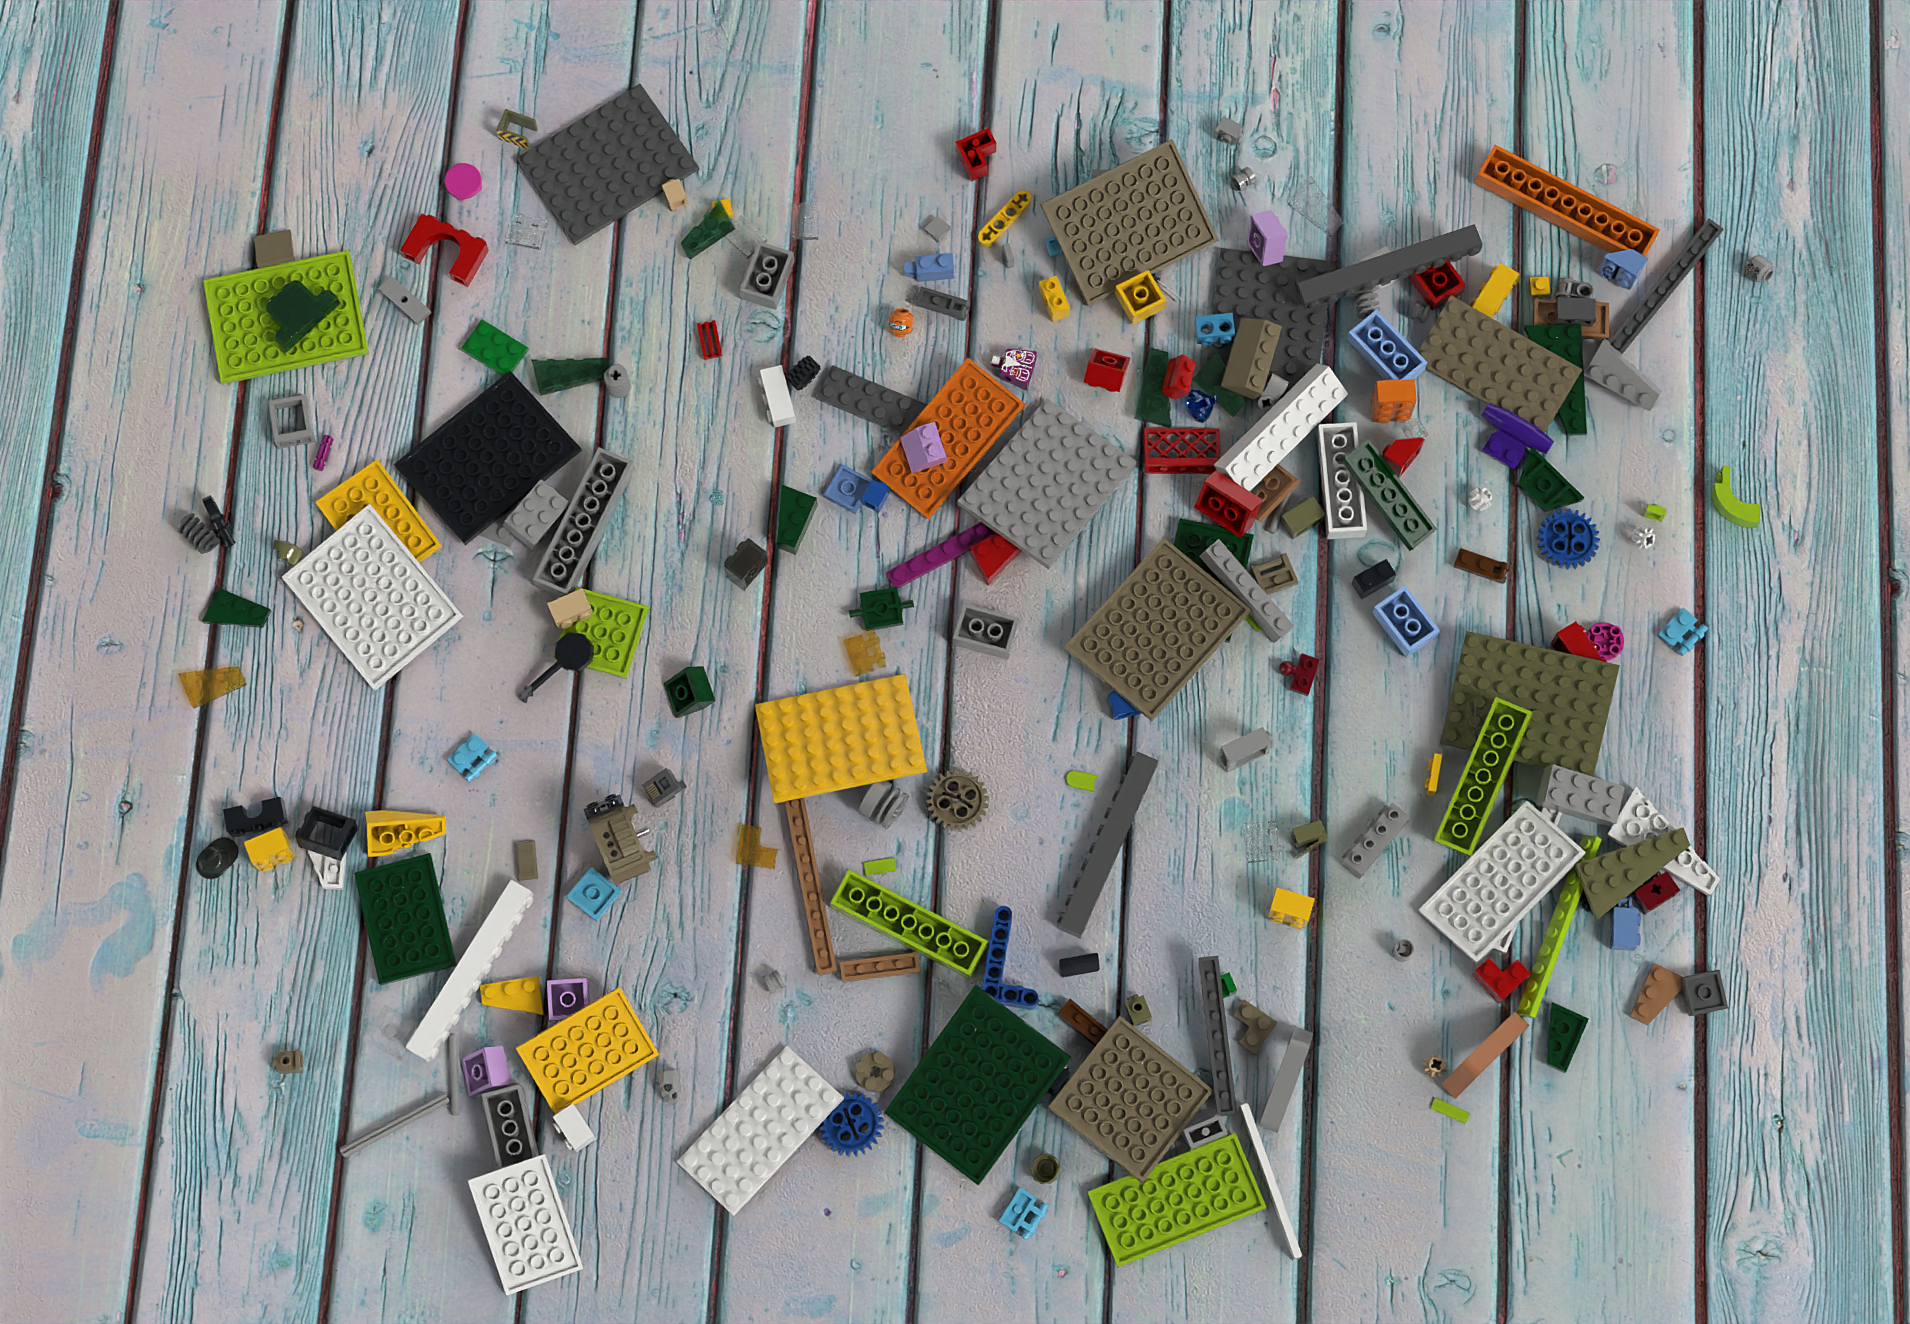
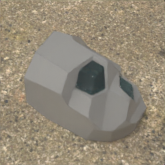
[658,1070,681,1104]

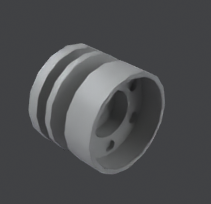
[859,781,909,829]

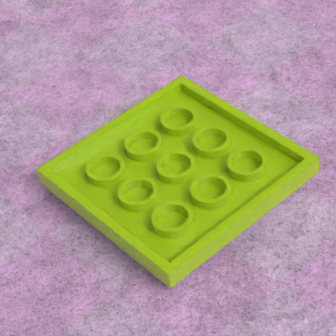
[553,587,649,679]

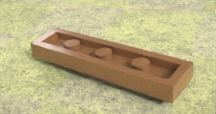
[840,952,920,983]

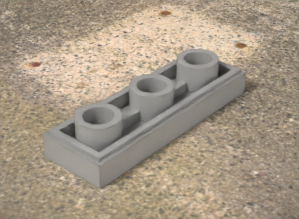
[378,276,431,325]

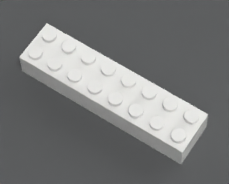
[1214,364,1348,491]

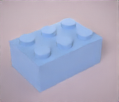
[1372,586,1440,658]

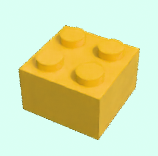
[1115,270,1166,325]
[244,827,296,872]
[1268,887,1315,930]

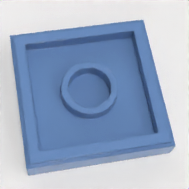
[823,464,872,514]

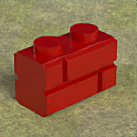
[1162,354,1196,400]

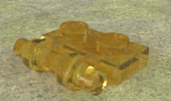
[844,630,886,677]

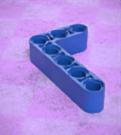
[982,906,1038,1010]

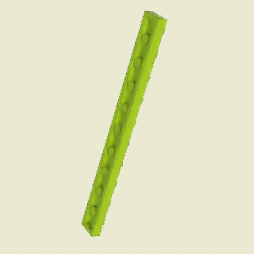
[1516,835,1602,1018]

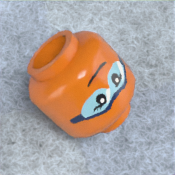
[888,308,913,337]

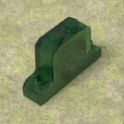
[266,280,341,353]

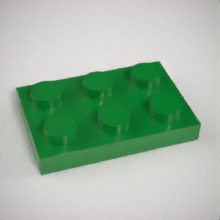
[461,319,529,376]

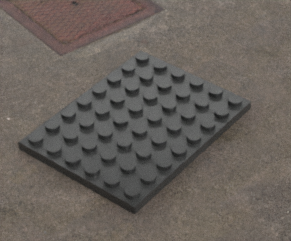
[516,84,699,245]
[1204,248,1331,398]

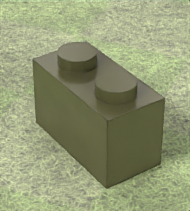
[1280,496,1326,539]

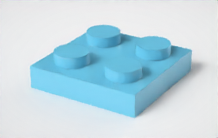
[566,867,622,922]

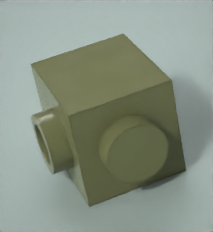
[1124,994,1152,1027]

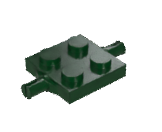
[849,587,914,631]

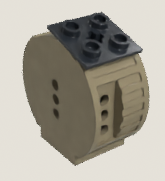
[584,794,657,885]

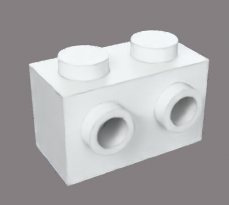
[553,1103,596,1152]

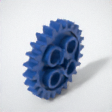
[1537,508,1600,570]
[819,1092,884,1157]

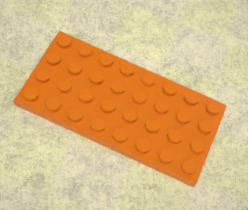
[871,358,1026,520]

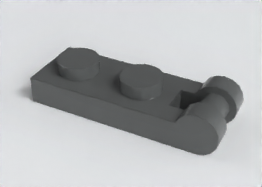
[916,286,971,321]

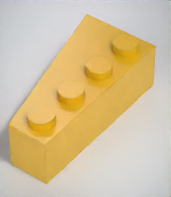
[1469,262,1519,319]

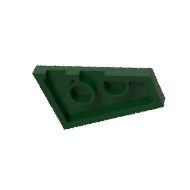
[202,588,271,628]

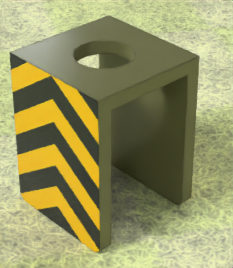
[496,109,538,149]

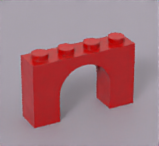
[400,213,489,287]

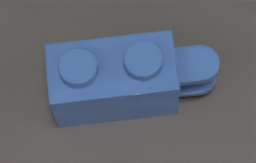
[903,253,954,282]
[1610,896,1641,951]

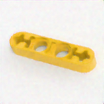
[978,190,1031,247]

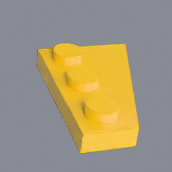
[480,976,544,1016]

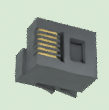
[642,768,687,808]

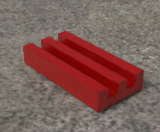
[697,320,722,360]

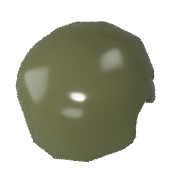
[1030,1153,1061,1184]

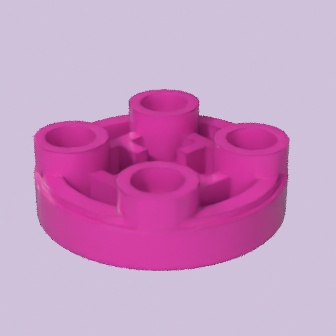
[445,163,482,201]
[1586,623,1624,661]

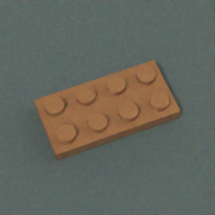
[1533,299,1609,340]

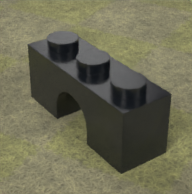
[223,797,288,837]

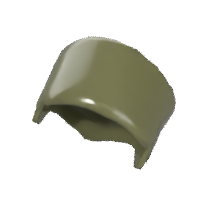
[273,540,304,566]

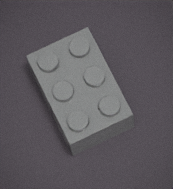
[740,241,795,310]
[503,479,570,550]
[953,603,1019,660]

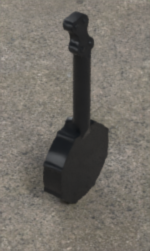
[518,632,594,703]

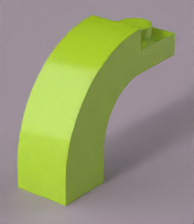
[1711,466,1760,528]

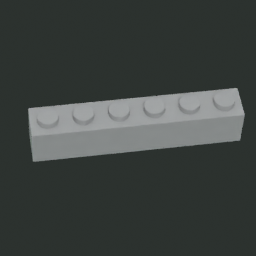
[1199,539,1294,643]

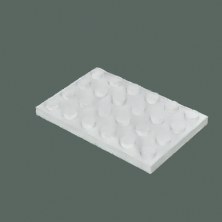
[468,1153,584,1296]

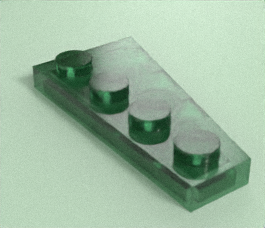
[1134,347,1172,428]

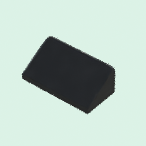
[1059,953,1100,977]

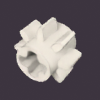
[1469,487,1492,511]
[1631,525,1655,549]

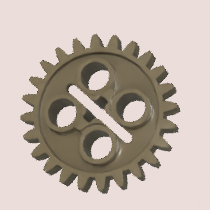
[926,769,989,832]

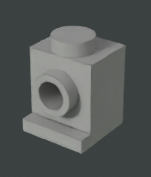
[1214,116,1244,145]

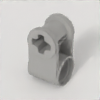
[1556,278,1594,298]
[1258,373,1288,411]

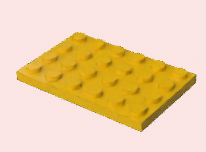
[315,459,442,563]
[516,986,659,1115]

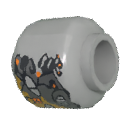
[1745,255,1774,283]

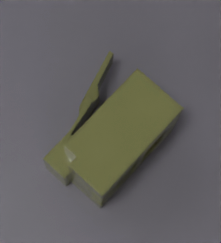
[1291,820,1328,859]

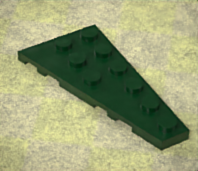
[1524,324,1587,436]

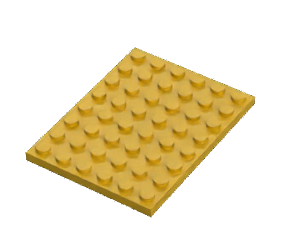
[755,674,927,803]

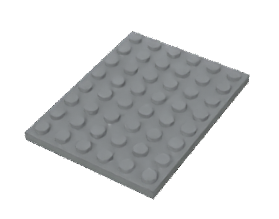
[957,399,1137,570]

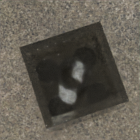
[724,538,768,591]

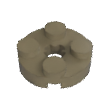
[855,1052,895,1093]

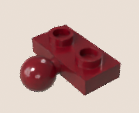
[1279,653,1320,696]

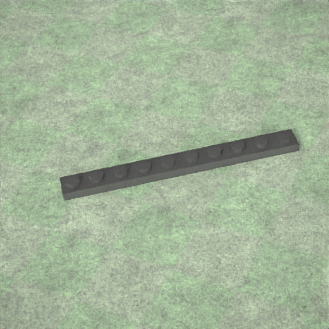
[1608,218,1724,354]

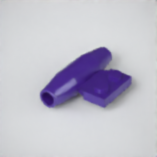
[1481,403,1554,470]

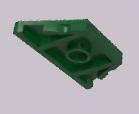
[1517,448,1585,512]

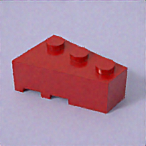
[970,533,1022,586]

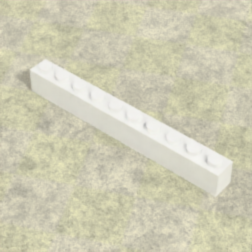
[405,880,534,1063]

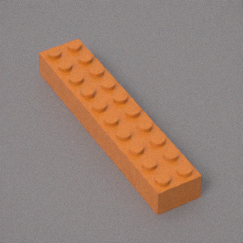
[1475,145,1660,257]

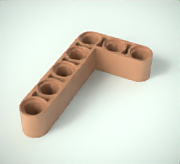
[1441,1012,1529,1099]

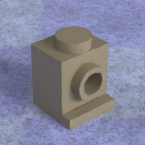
[272,1050,303,1074]

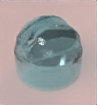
[709,490,724,506]

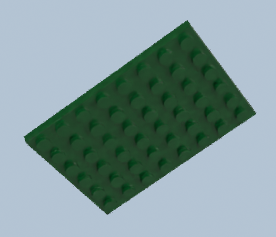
[884,985,1072,1186]

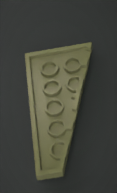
[1574,827,1691,920]

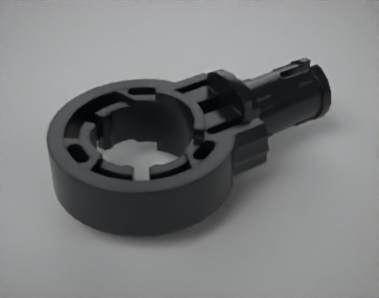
[202,495,236,548]

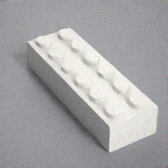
[1317,422,1367,539]

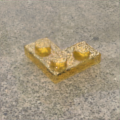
[736,825,778,869]

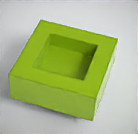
[1643,504,1667,522]

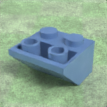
[1598,249,1648,290]

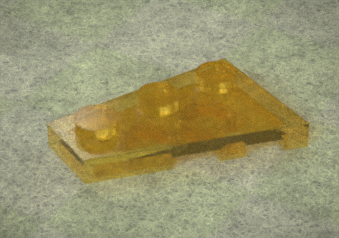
[178,666,247,708]

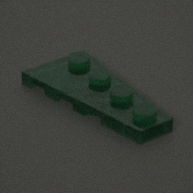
[531,358,611,396]

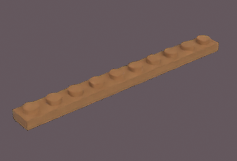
[785,797,837,976]

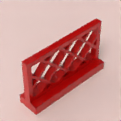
[1144,428,1220,474]

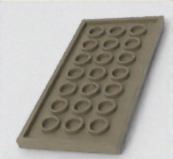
[1418,295,1582,433]

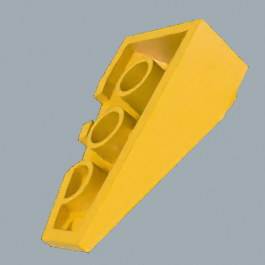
[365,810,446,857]

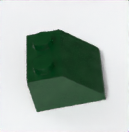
[663,666,716,718]

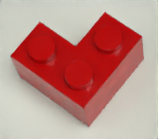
[955,127,996,181]
[1472,958,1531,1004]

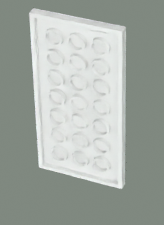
[1419,801,1585,964]
[677,1046,844,1216]

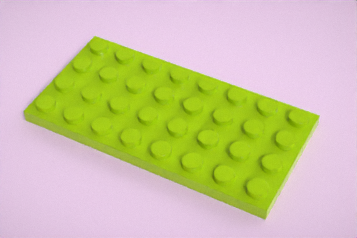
[1087,1133,1267,1268]

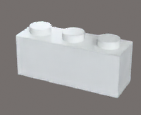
[758,365,796,428]

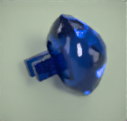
[1186,389,1218,423]

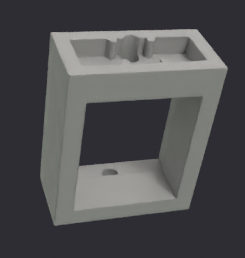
[268,393,316,449]
[1219,727,1273,773]

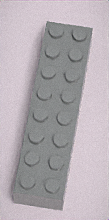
[533,447,635,597]

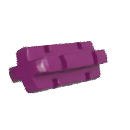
[313,435,334,471]

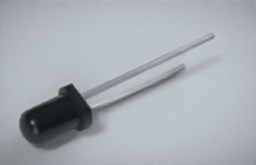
[1151,274,1183,302]

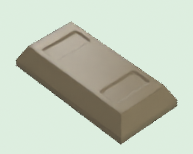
[516,841,538,881]

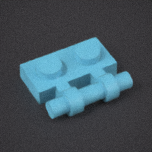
[1657,607,1708,656]
[447,733,498,782]
[999,1187,1049,1240]

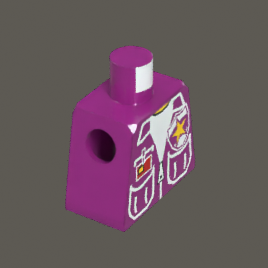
[991,349,1037,390]

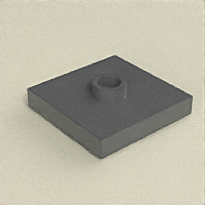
[1680,970,1728,1016]

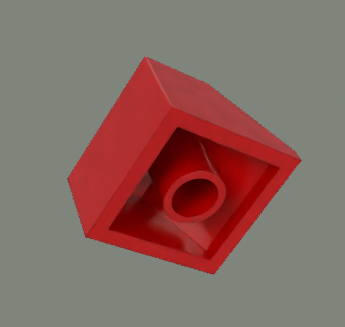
[1084,348,1130,392]
[1382,437,1425,478]

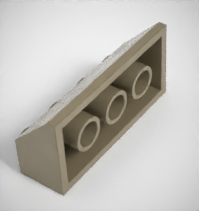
[1221,318,1282,400]

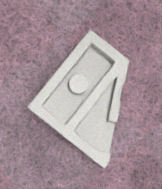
[308,850,347,890]

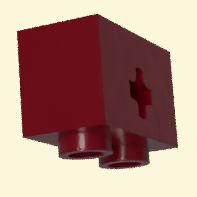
[1631,871,1681,915]

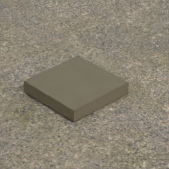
[254,230,295,268]

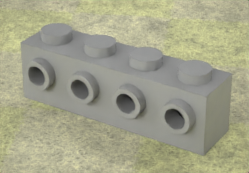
[1341,802,1410,879]

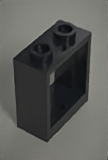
[295,806,358,861]

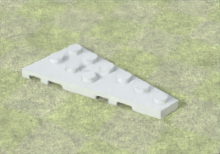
[1607,786,1720,897]

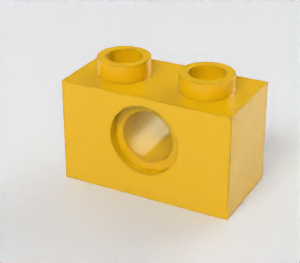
[1039,276,1070,322]

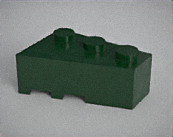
[777,485,818,555]

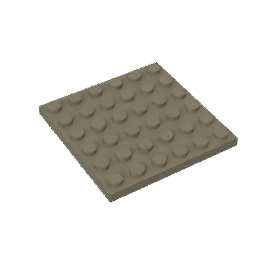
[1048,1016,1214,1183]

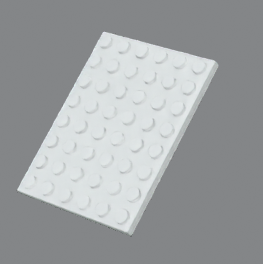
[282,504,464,691]

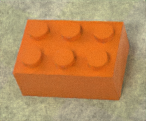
[1371,379,1417,424]

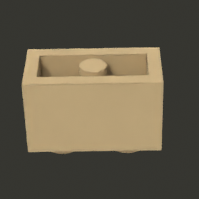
[547,588,593,629]

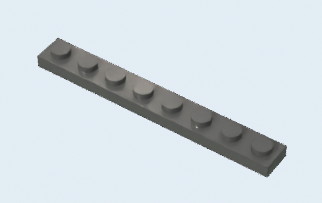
[1198,956,1237,1116]

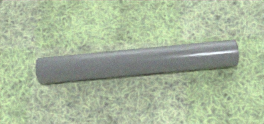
[1267,490,1293,534]

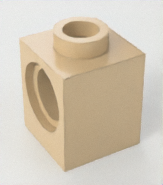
[662,179,689,211]

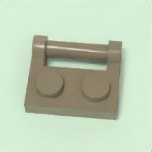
[1250,553,1299,595]

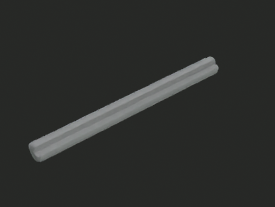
[340,1093,449,1157]

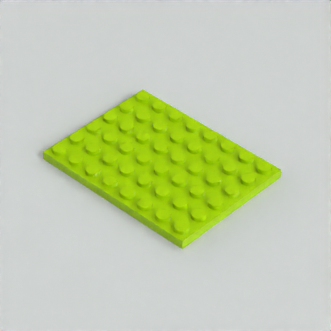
[203,250,369,385]

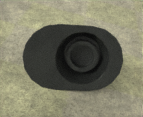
[196,837,239,879]

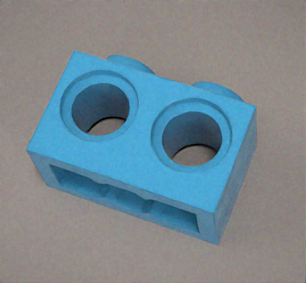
[1194,313,1235,346]

